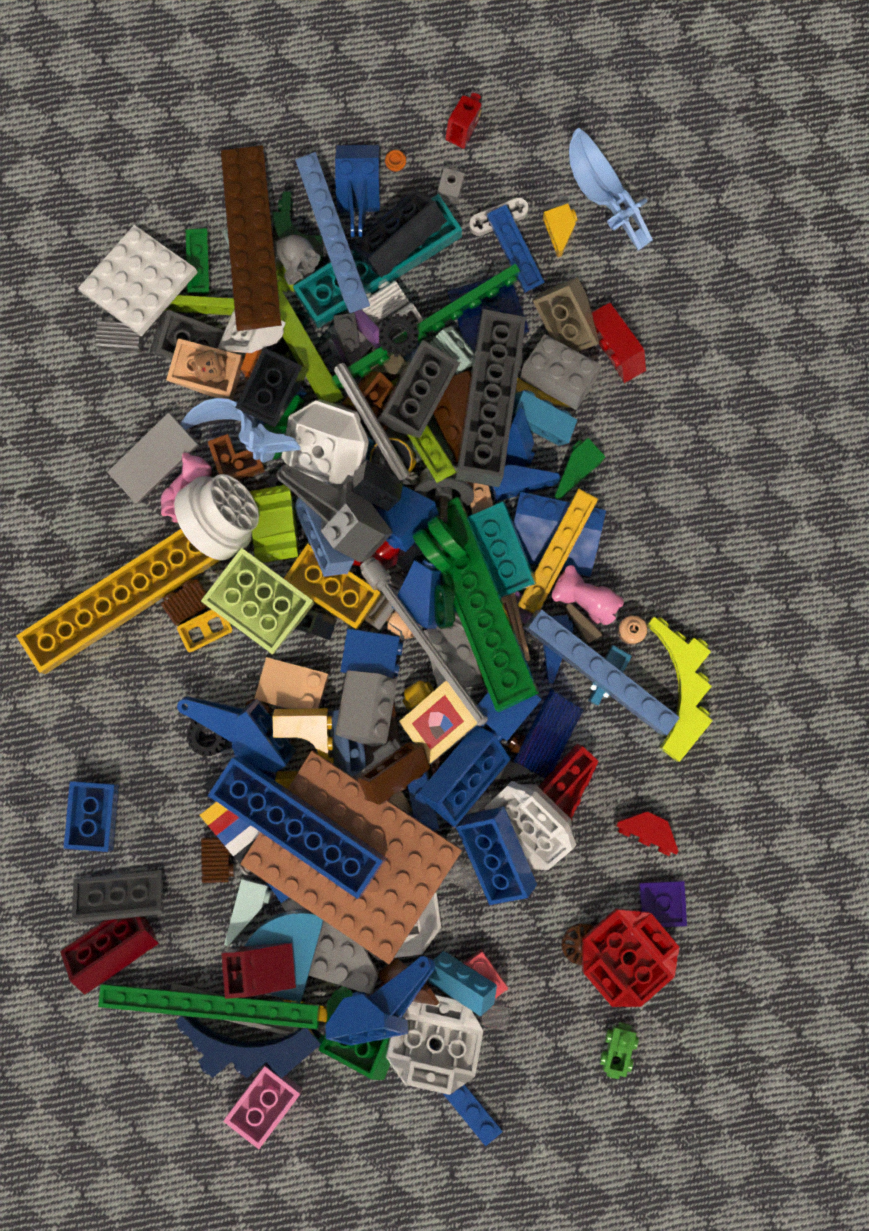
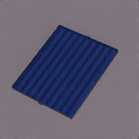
[514,689,584,778]

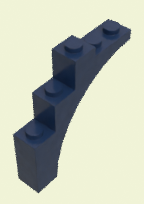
[175,1016,325,1079]

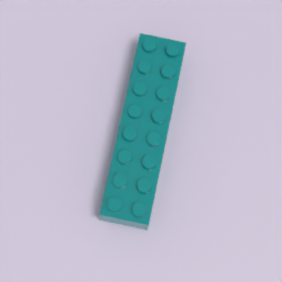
[293,194,462,329]

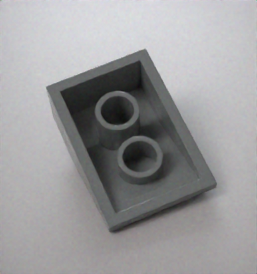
[149,310,225,361]

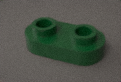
[434,584,455,629]

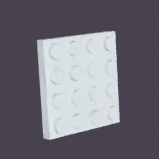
[78,225,197,336]

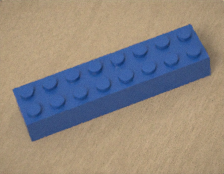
[208,756,387,899]

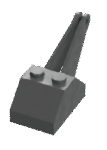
[276,465,393,562]

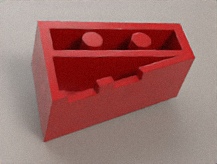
[592,302,646,383]
[538,744,599,822]

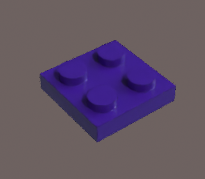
[639,881,687,927]

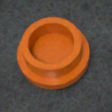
[385,150,406,172]

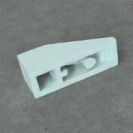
[224,878,272,946]

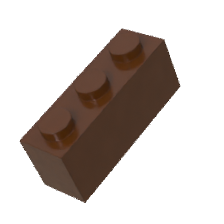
[357,742,430,805]

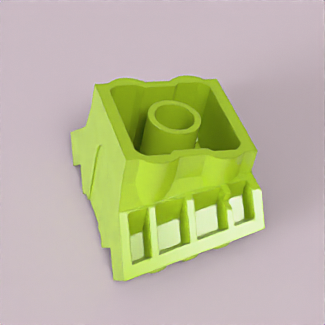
[249,485,299,563]

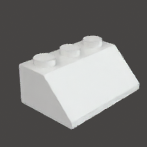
[218,310,286,353]

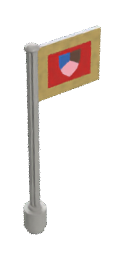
[360,557,488,764]

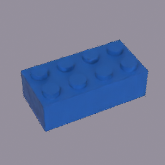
[456,806,537,905]

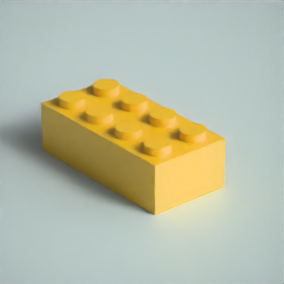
[284,544,381,630]

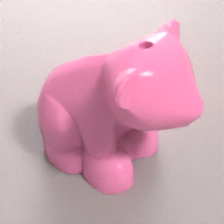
[161,452,212,523]
[552,565,624,625]

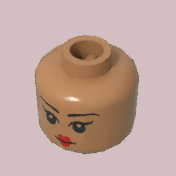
[191,350,226,382]

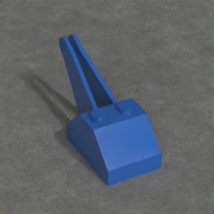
[335,145,380,237]
[177,696,296,772]
[325,956,435,1045]

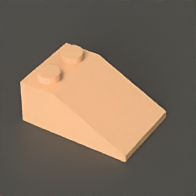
[166,338,244,401]
[254,657,329,709]

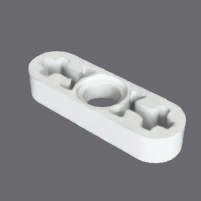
[469,198,528,236]

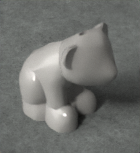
[273,235,320,285]

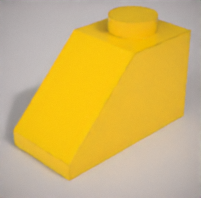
[543,203,577,258]

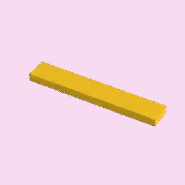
[517,488,598,613]

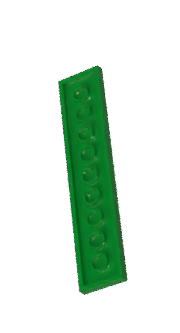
[426,497,539,712]

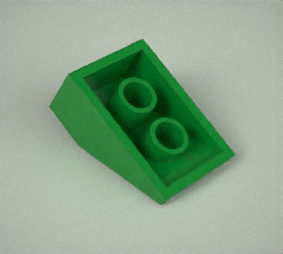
[318,1034,390,1080]

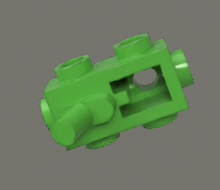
[600,1022,639,1079]

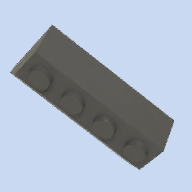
[377,340,460,438]

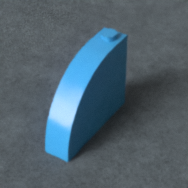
[245,910,324,1003]

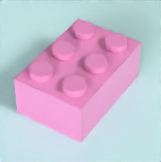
[223,1062,303,1149]

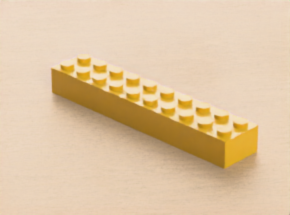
[16,529,220,674]

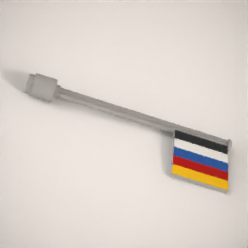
[199,738,402,875]

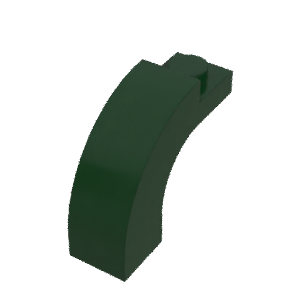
[273,191,324,263]

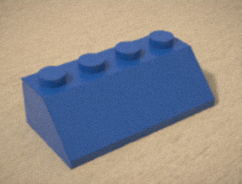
[419,726,511,827]

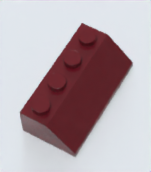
[60,916,159,995]

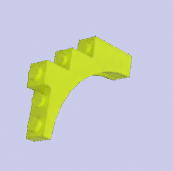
[646,617,713,762]

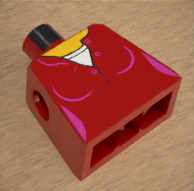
[445,93,482,149]

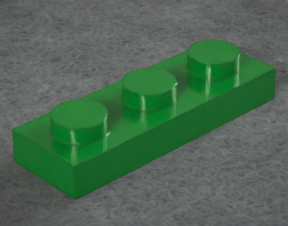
[186,228,210,295]

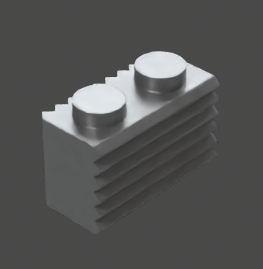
[95,317,143,353]

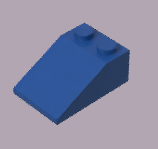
[490,465,560,502]

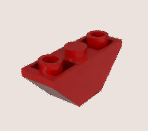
[614,811,679,856]

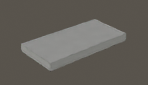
[108,413,199,504]

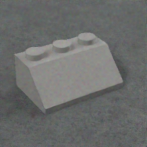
[335,671,397,747]

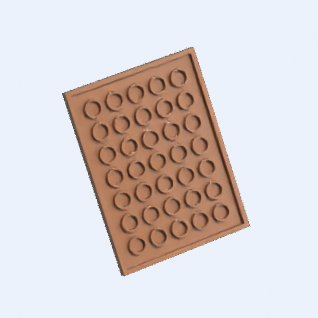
[241,751,463,964]

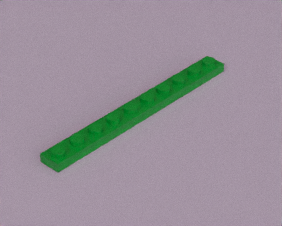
[332,264,520,390]
[98,984,320,1029]

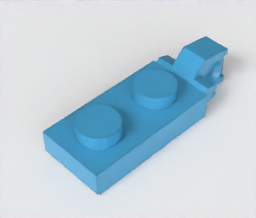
[588,645,632,705]

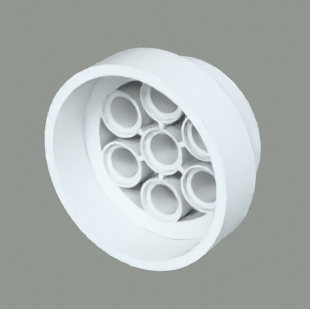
[174,474,259,560]

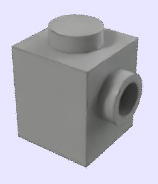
[437,167,465,204]

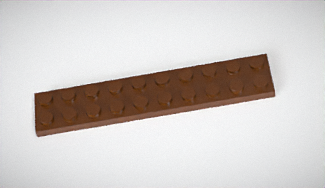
[221,145,282,331]

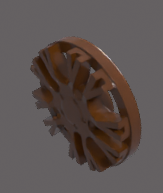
[561,923,594,966]

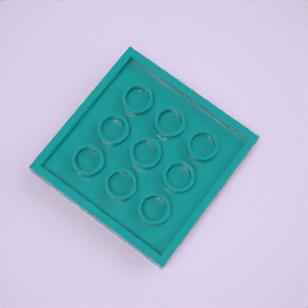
[441,502,537,612]

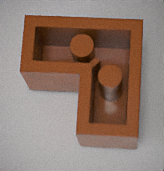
[342,371,394,432]
[207,434,266,481]

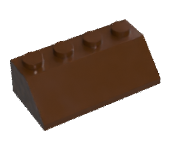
[434,371,471,464]

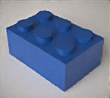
[63,781,119,852]

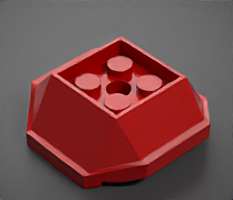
[582,908,680,1007]

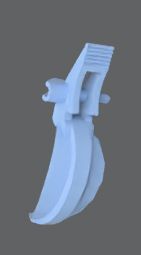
[569,128,653,251]
[180,398,301,463]

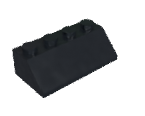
[349,189,447,278]

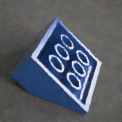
[513,492,606,577]

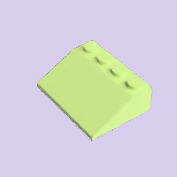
[201,548,314,655]

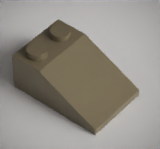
[533,277,599,352]

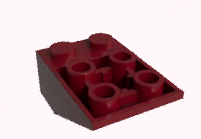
[221,942,296,999]

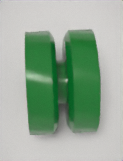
[412,515,468,573]

